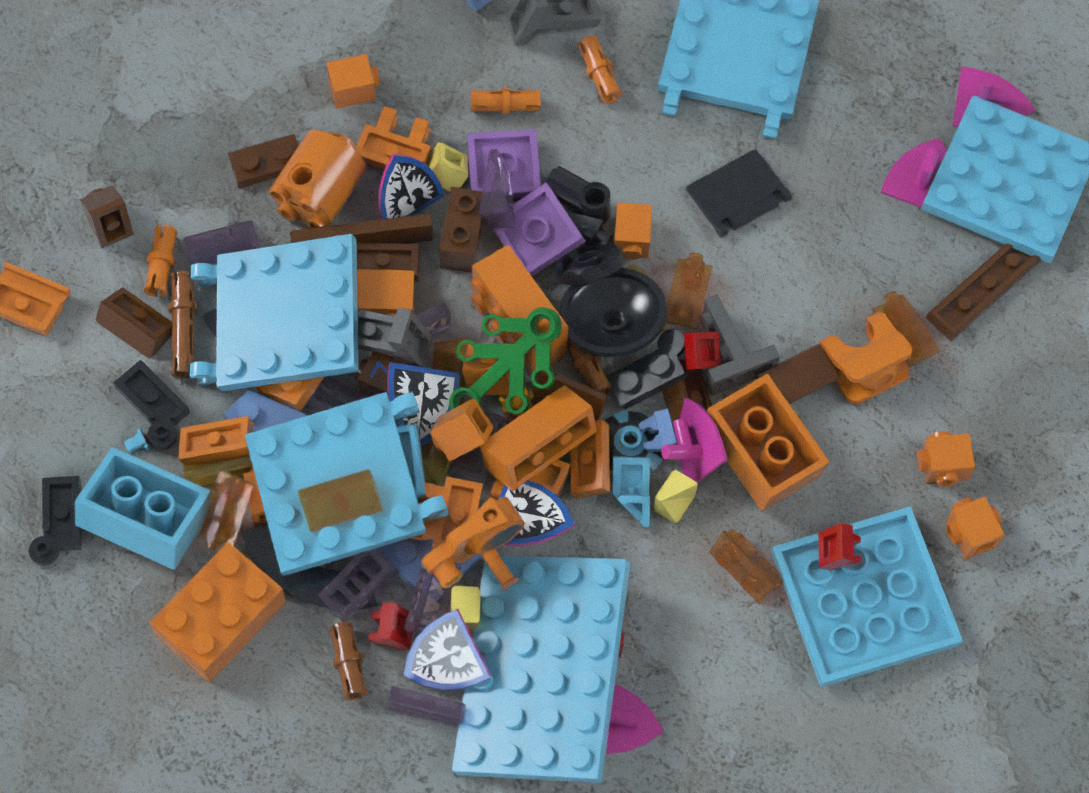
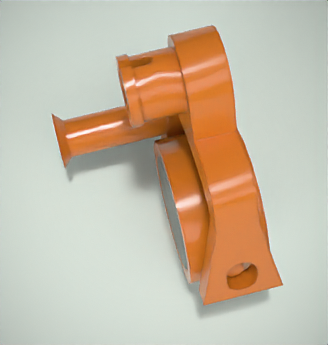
[421,496,525,591]

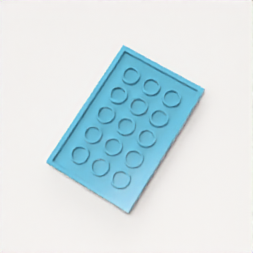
[452,556,630,783]

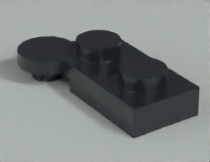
[607,329,688,410]
[113,360,190,450]
[28,476,82,566]

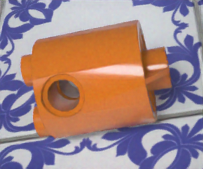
[269,130,366,228]

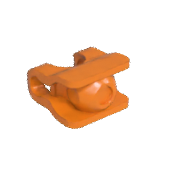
[819,312,912,405]

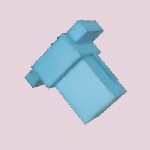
[124,428,151,454]

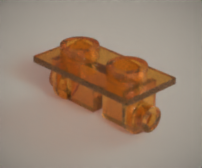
[666,252,712,330]
[872,291,940,367]
[201,469,255,550]
[709,529,783,605]

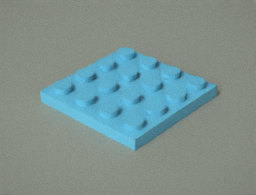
[921,95,1089,264]
[771,506,963,688]

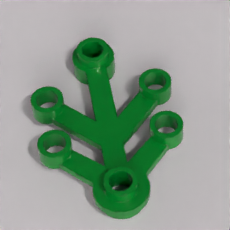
[449,307,562,414]

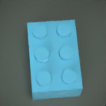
[75,447,211,570]

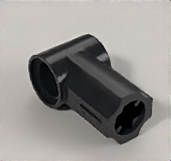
[546,165,611,224]

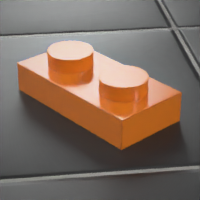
[178,416,254,466]
[570,419,610,499]

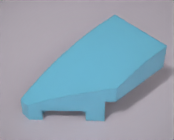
[612,456,650,527]

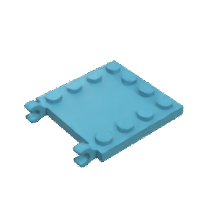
[657,0,819,139]
[190,234,359,392]
[245,392,449,576]

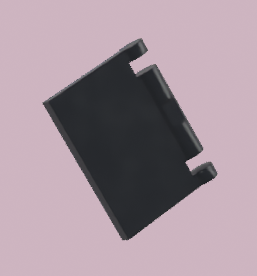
[686,148,792,238]

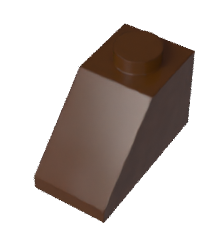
[80,185,134,249]

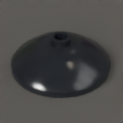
[559,268,667,357]

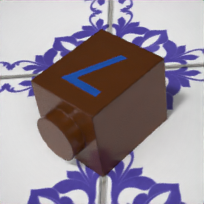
[355,352,409,397]

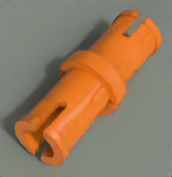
[577,35,623,104]
[470,87,540,115]
[144,225,178,297]

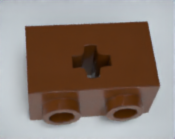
[439,187,486,273]

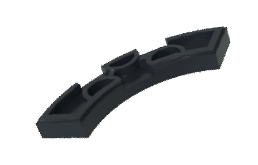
[241,523,377,611]

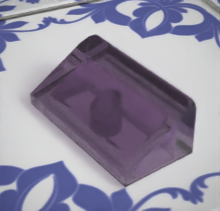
[184,220,260,265]

